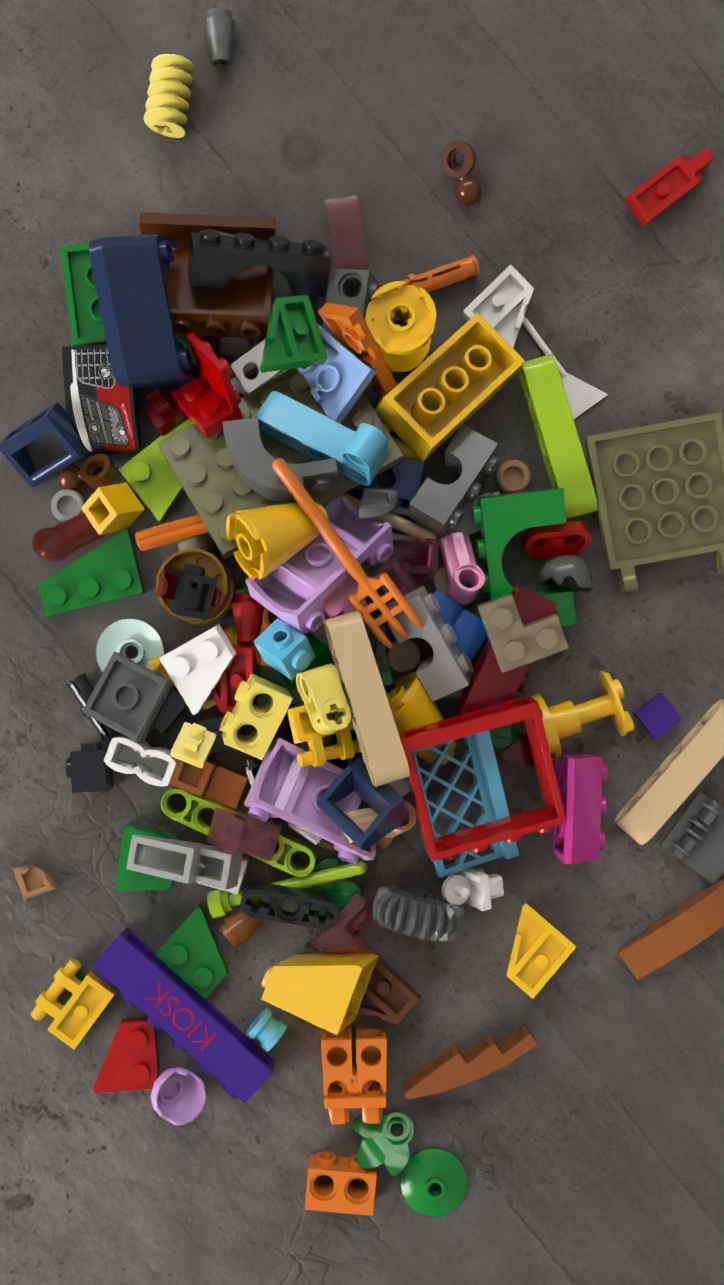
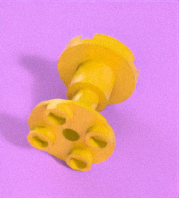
[365,281,437,373]
[530,671,634,760]

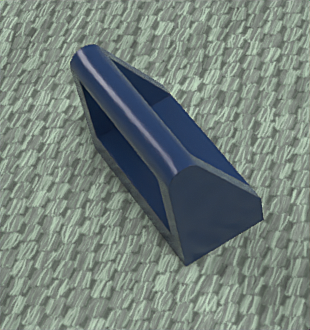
[0,402,85,487]
[317,758,405,850]

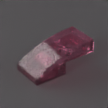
[324,195,369,269]

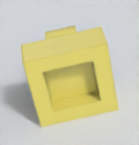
[170,722,217,769]

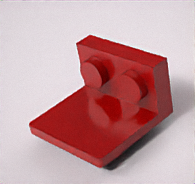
[172,332,243,438]

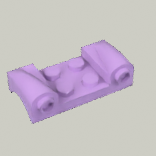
[246,494,394,634]
[244,738,376,864]

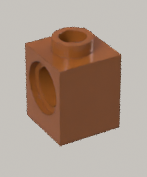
[169,757,219,797]

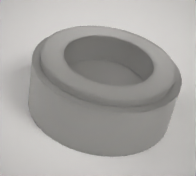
[51,489,86,524]

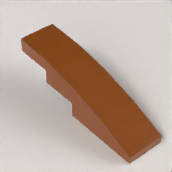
[618,879,724,980]
[402,1024,538,1100]

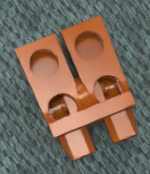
[321,1026,387,1125]

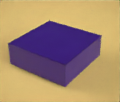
[633,693,682,740]

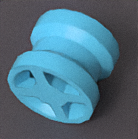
[245,1007,288,1052]

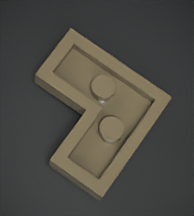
[477,593,569,673]

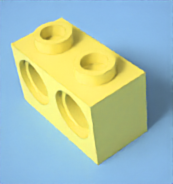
[219,673,293,760]

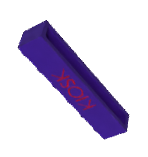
[93,927,275,1103]

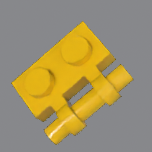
[287,705,362,768]
[31,958,117,1050]

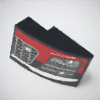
[62,345,141,456]

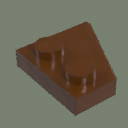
[358,950,422,1025]

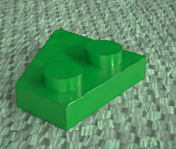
[260,295,327,373]

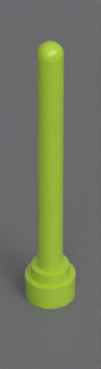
[207,861,367,919]

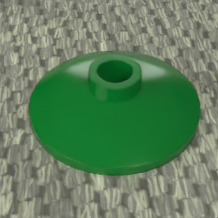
[401,1147,468,1216]

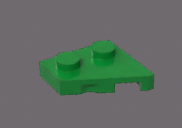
[155,904,229,999]

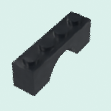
[187,230,332,298]

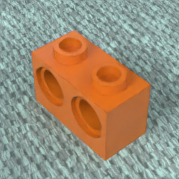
[305,1151,377,1216]

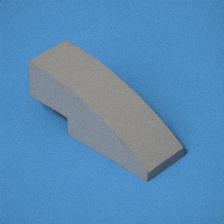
[126,834,243,890]

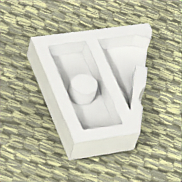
[159,624,237,715]

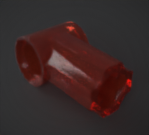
[32,512,104,563]

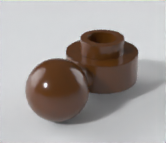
[441,141,481,206]
[57,454,117,490]

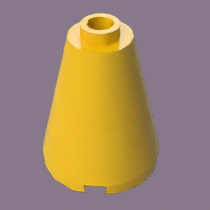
[226,501,328,579]
[385,671,457,765]

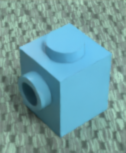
[253,618,316,681]

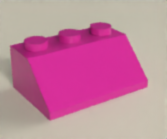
[553,753,608,864]

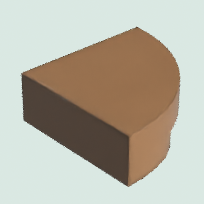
[13,865,59,900]

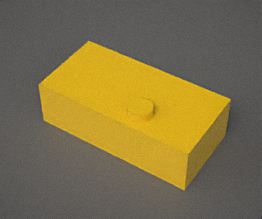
[376,313,525,461]

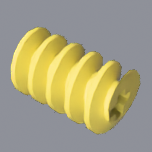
[143,54,195,138]

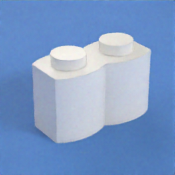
[103,735,179,786]

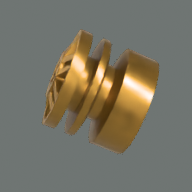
[156,549,237,625]

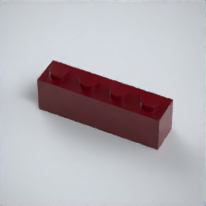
[457,583,558,730]

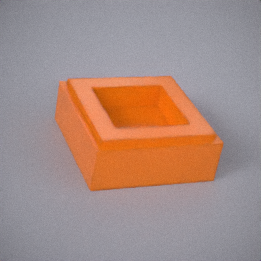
[205,765,248,809]

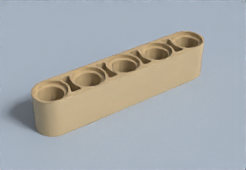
[323,611,410,787]
[614,699,724,845]

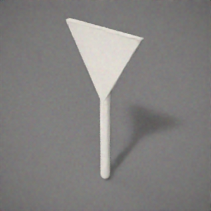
[522,317,608,419]

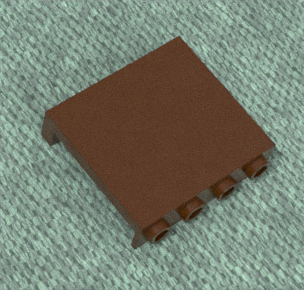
[139,212,277,339]

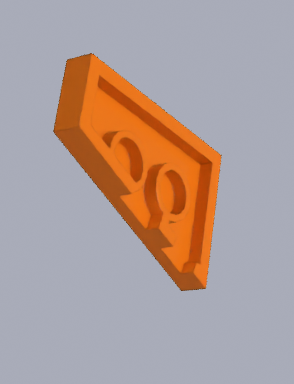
[317,302,397,395]

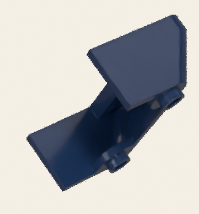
[89,234,200,388]

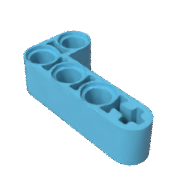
[255,391,388,486]

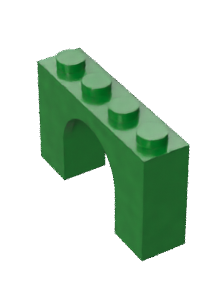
[472,487,576,627]

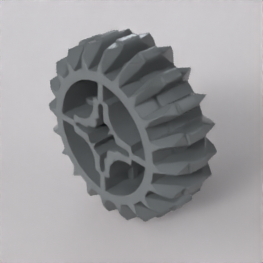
[372,885,464,942]

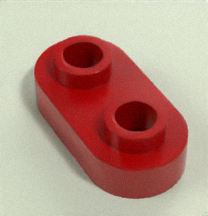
[523,521,592,559]

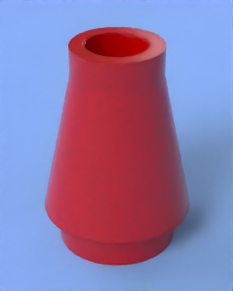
[231,594,264,644]

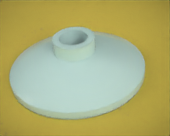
[96,619,164,673]

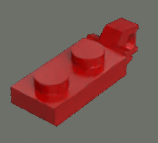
[624,148,714,227]

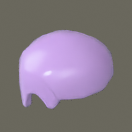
[150,1067,207,1126]

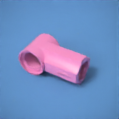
[439,532,485,605]

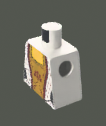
[230,339,298,398]

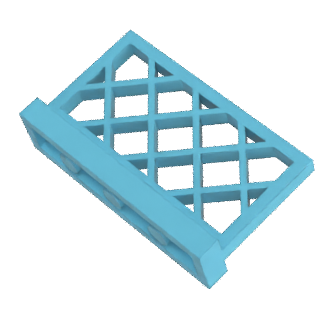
[413,730,519,878]

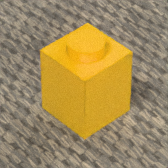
[81,483,145,535]

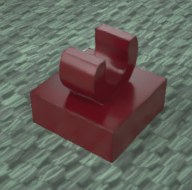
[143,389,189,436]

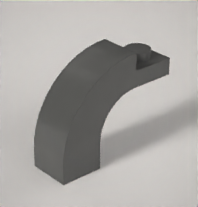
[222,417,339,503]

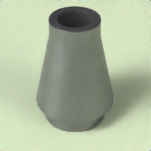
[202,8,236,66]

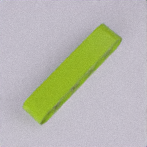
[519,354,598,519]
[161,787,317,877]

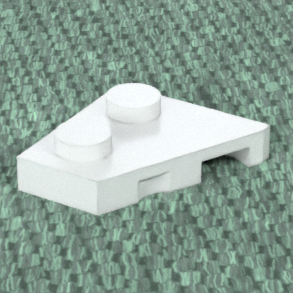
[462,264,534,348]

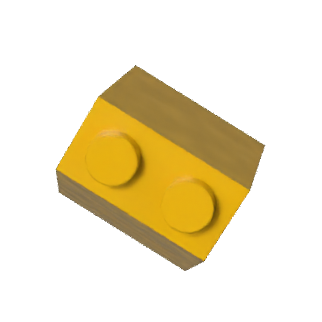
[261,953,379,1035]

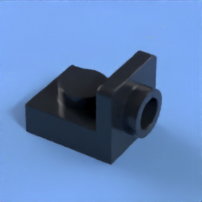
[170,563,217,620]

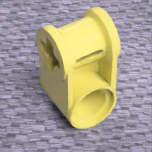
[296,663,352,735]

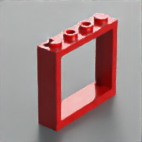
[398,696,567,861]

